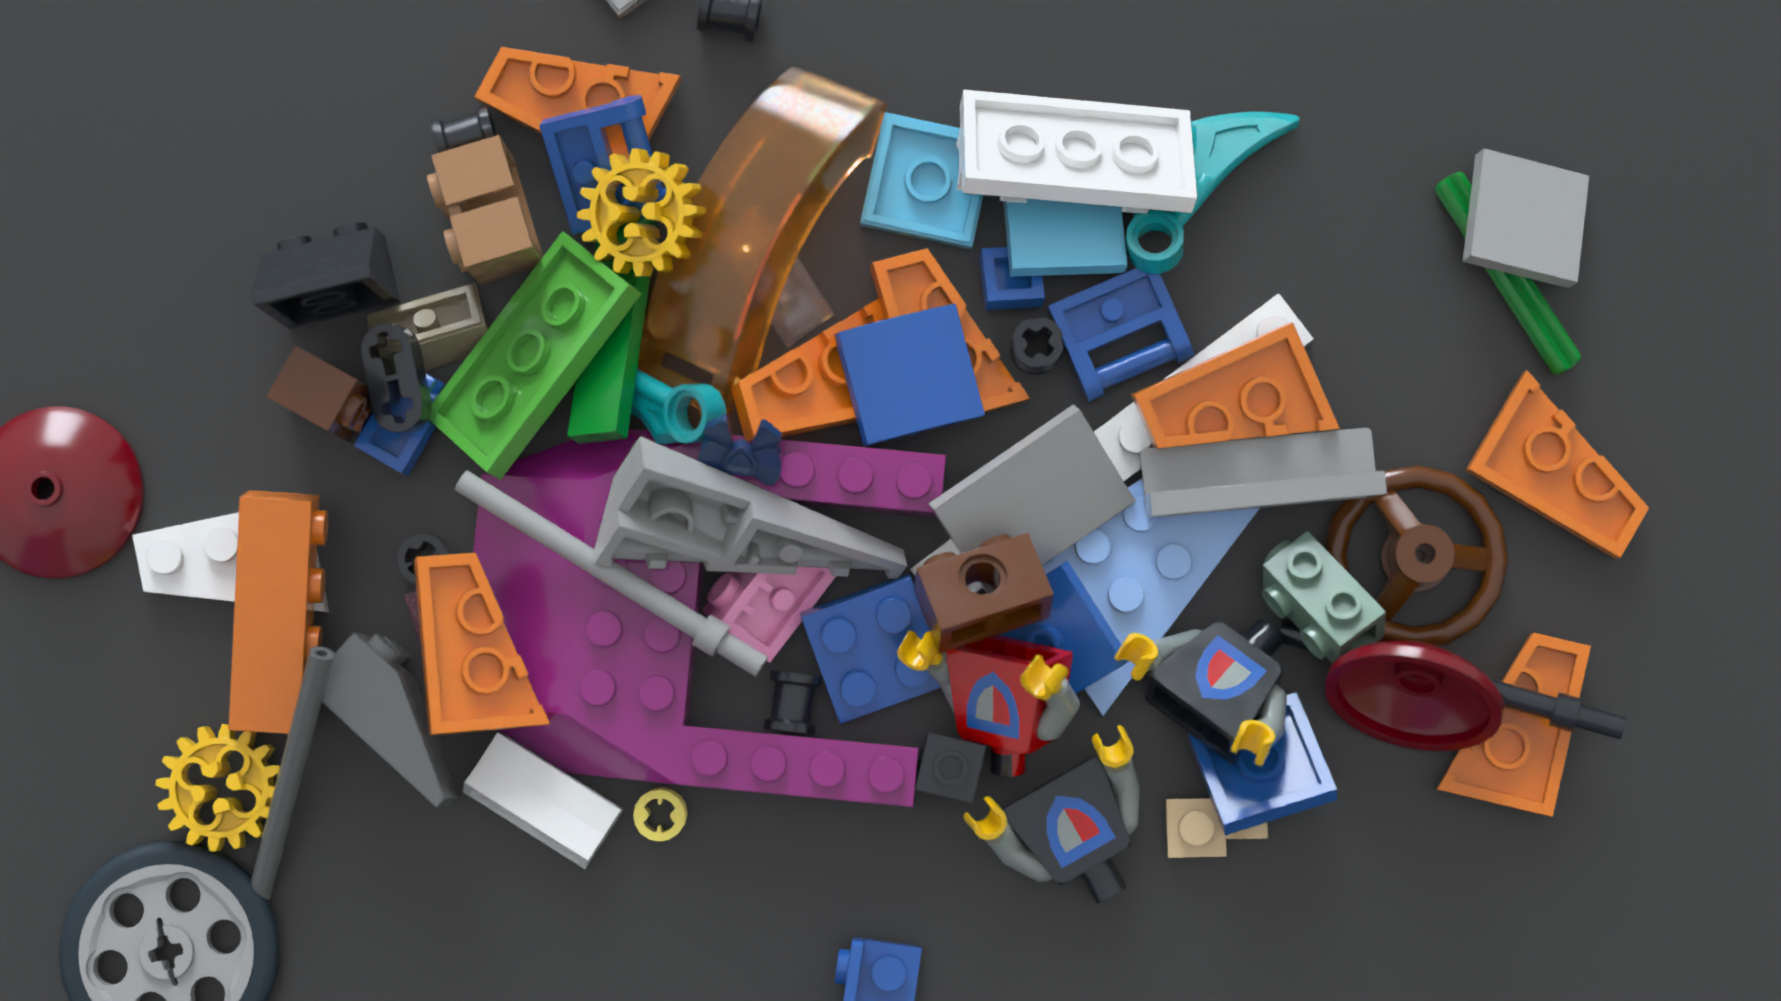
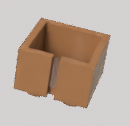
[427,135,543,285]

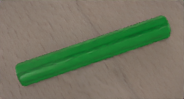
[1435,171,1581,375]

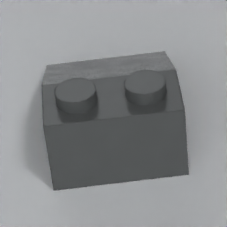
[322,633,461,807]

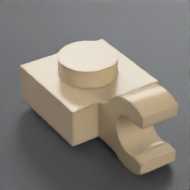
[1165,798,1268,858]

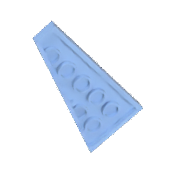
[1042,431,1318,716]

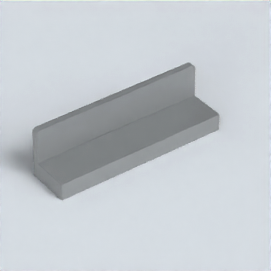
[1140,428,1387,519]

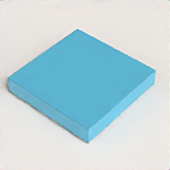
[860,112,984,250]
[1003,199,1127,277]

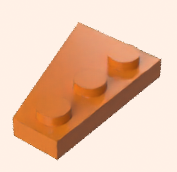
[1131,322,1340,448]
[1465,370,1649,559]
[1435,632,1591,817]

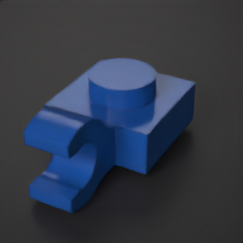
[354,373,446,476]

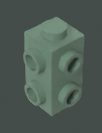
[1262,531,1386,664]

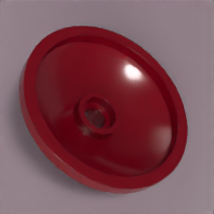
[0,406,144,579]
[1325,641,1504,751]

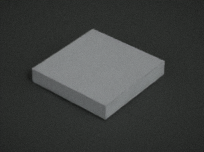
[1463,148,1589,288]

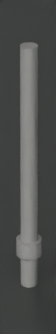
[455,470,768,677]

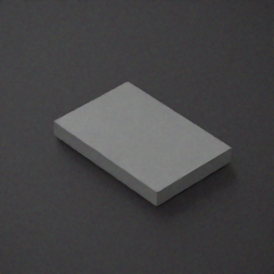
[929,404,1136,594]

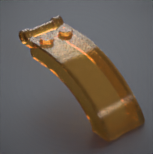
[637,67,888,416]

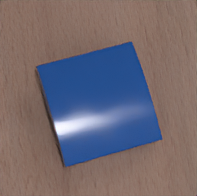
[834,304,985,447]

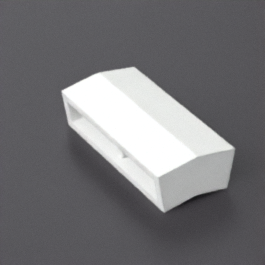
[463,732,624,869]

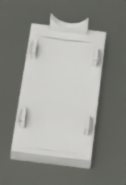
[956,90,1197,214]

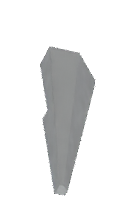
[593,436,907,579]

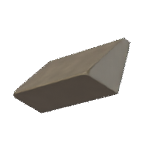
[366,282,489,374]

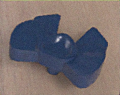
[698,414,783,486]

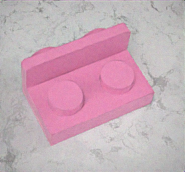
[703,567,836,663]

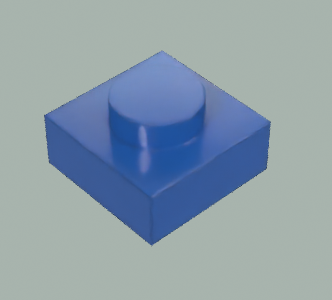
[979,247,1045,311]

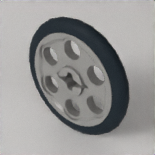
[58,840,280,1001]

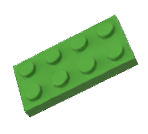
[429,231,642,480]

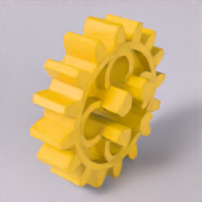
[577,148,706,277]
[155,724,280,852]

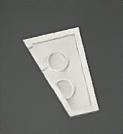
[132,512,329,612]

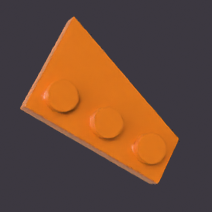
[474,47,682,160]
[870,248,1030,413]
[731,298,885,443]
[414,552,550,736]

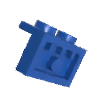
[834,936,922,1001]

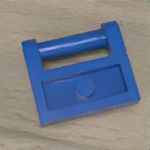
[539,95,667,235]
[1047,268,1194,402]

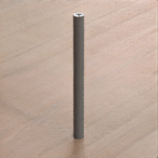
[251,646,334,901]

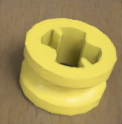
[633,787,688,842]

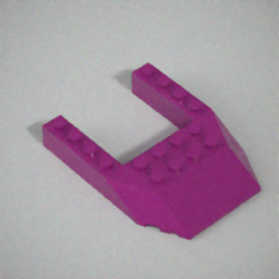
[473,429,946,807]

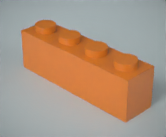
[229,490,328,734]

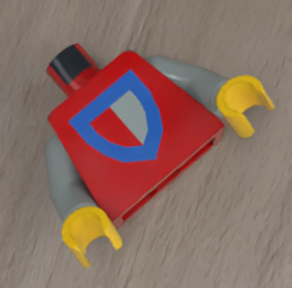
[897,631,1080,777]

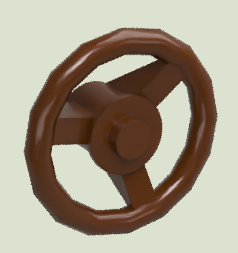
[1325,465,1509,646]

